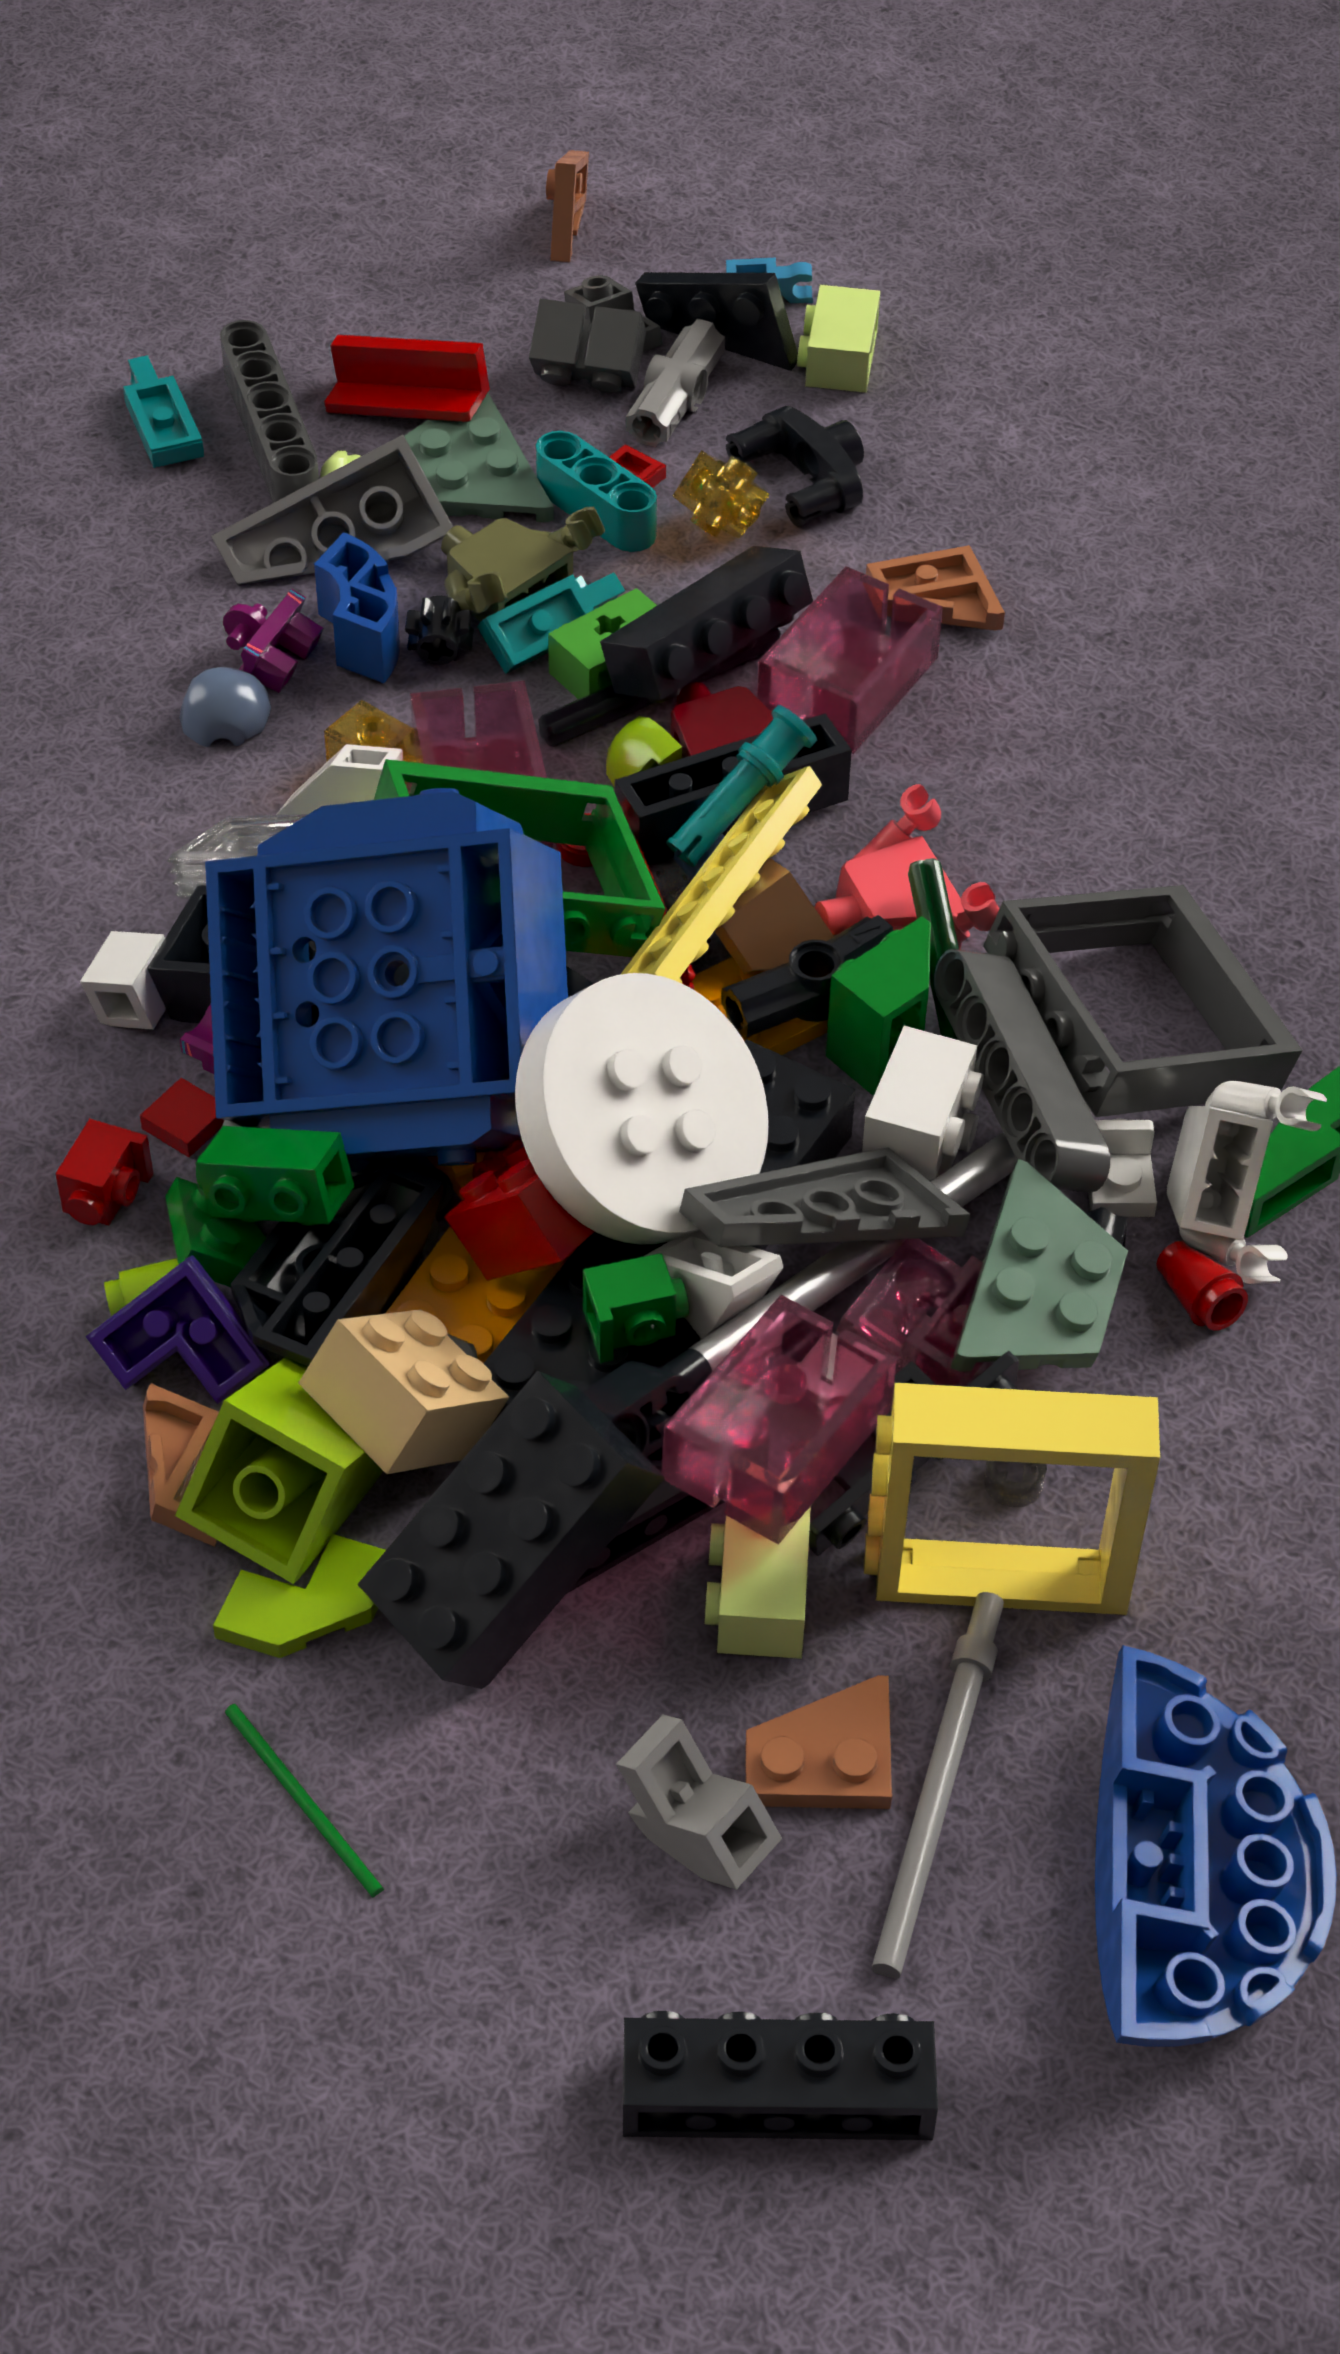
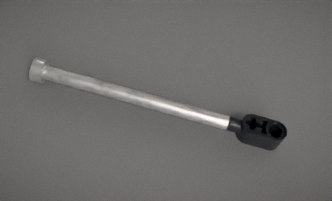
[583,1103,1092,1458]

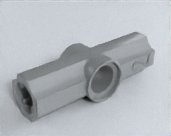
[626,319,725,447]

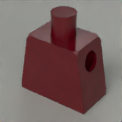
[671,682,773,758]

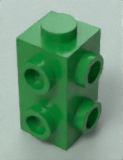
[195,1126,355,1226]

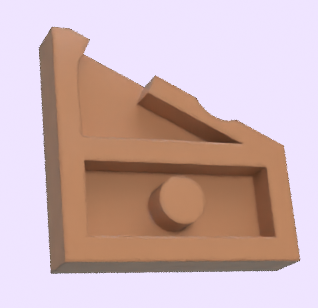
[865,545,1005,631]
[745,1675,892,1809]

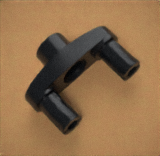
[726,406,864,527]

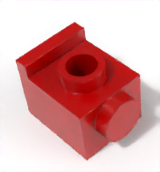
[55,1118,154,1226]

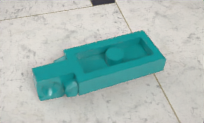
[123,355,204,468]
[477,572,625,674]

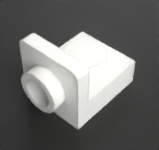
[1088,1118,1157,1217]

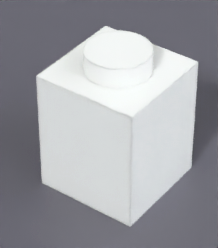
[80,931,166,1030]

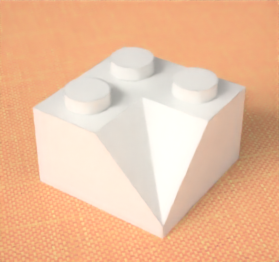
[862,1026,984,1181]

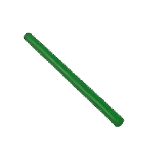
[225,1704,384,1898]

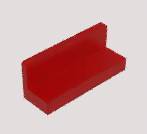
[324,335,490,422]

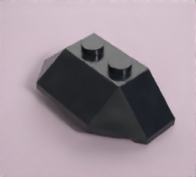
[231,1160,444,1367]

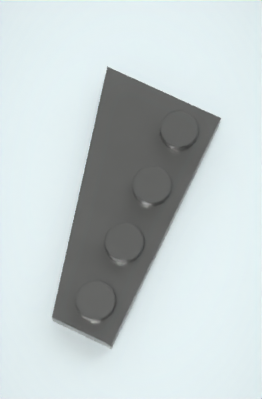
[679,1147,970,1247]

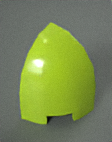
[606,716,682,787]

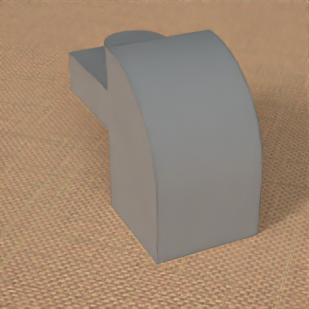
[616,1714,782,1890]

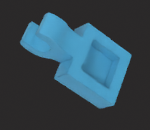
[726,257,813,303]

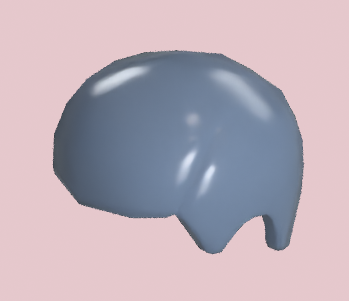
[179,667,271,747]

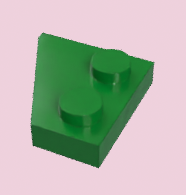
[165,1177,266,1287]

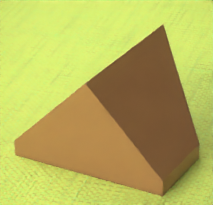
[715,858,834,974]

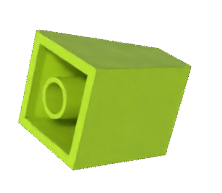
[175,1357,383,1584]

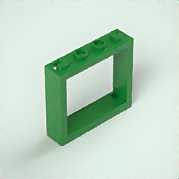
[374,759,665,957]

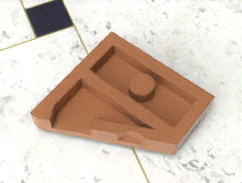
[546,150,589,262]
[143,1384,219,1547]

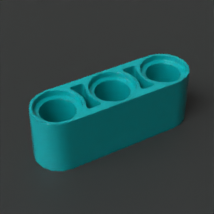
[536,431,657,552]

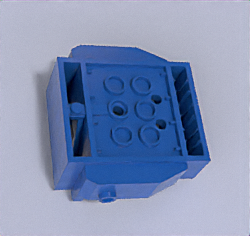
[205,788,568,1166]

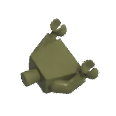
[441,507,605,622]

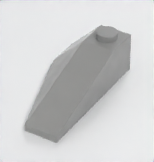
[211,434,453,585]

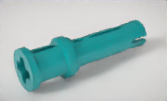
[666,705,817,868]

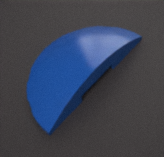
[1095,1645,1337,2047]

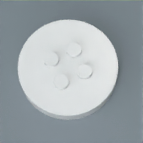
[515,973,769,1245]

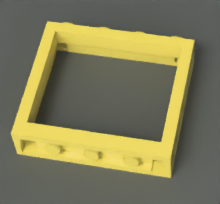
[864,1383,1160,1615]

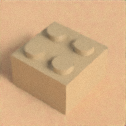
[298,1309,509,1474]

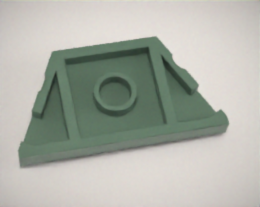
[404,393,554,522]
[950,1159,1128,1372]

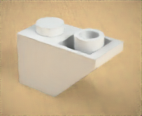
[276,744,403,827]

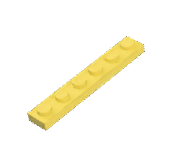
[621,766,822,983]

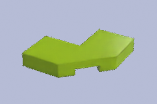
[213,1534,386,1658]

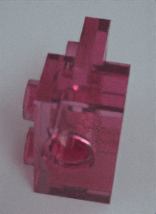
[836,1238,984,1387]

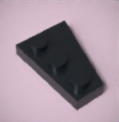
[635,272,798,371]

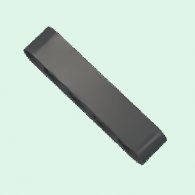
[220,320,319,503]
[934,949,1110,1193]

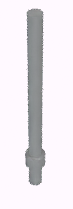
[872,1592,1004,1979]

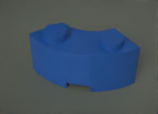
[314,532,400,683]

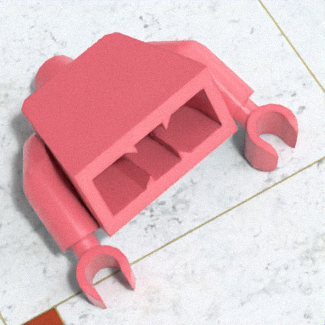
[815,784,1000,950]

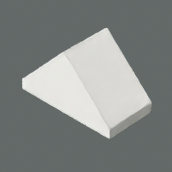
[645,1230,783,1339]

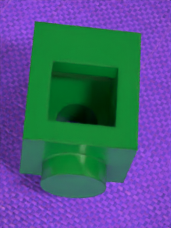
[583,1253,689,1363]

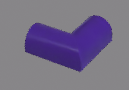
[85,1256,274,1404]

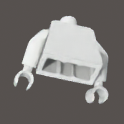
[1167,1081,1327,1284]

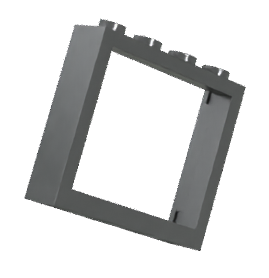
[983,885,1303,1117]

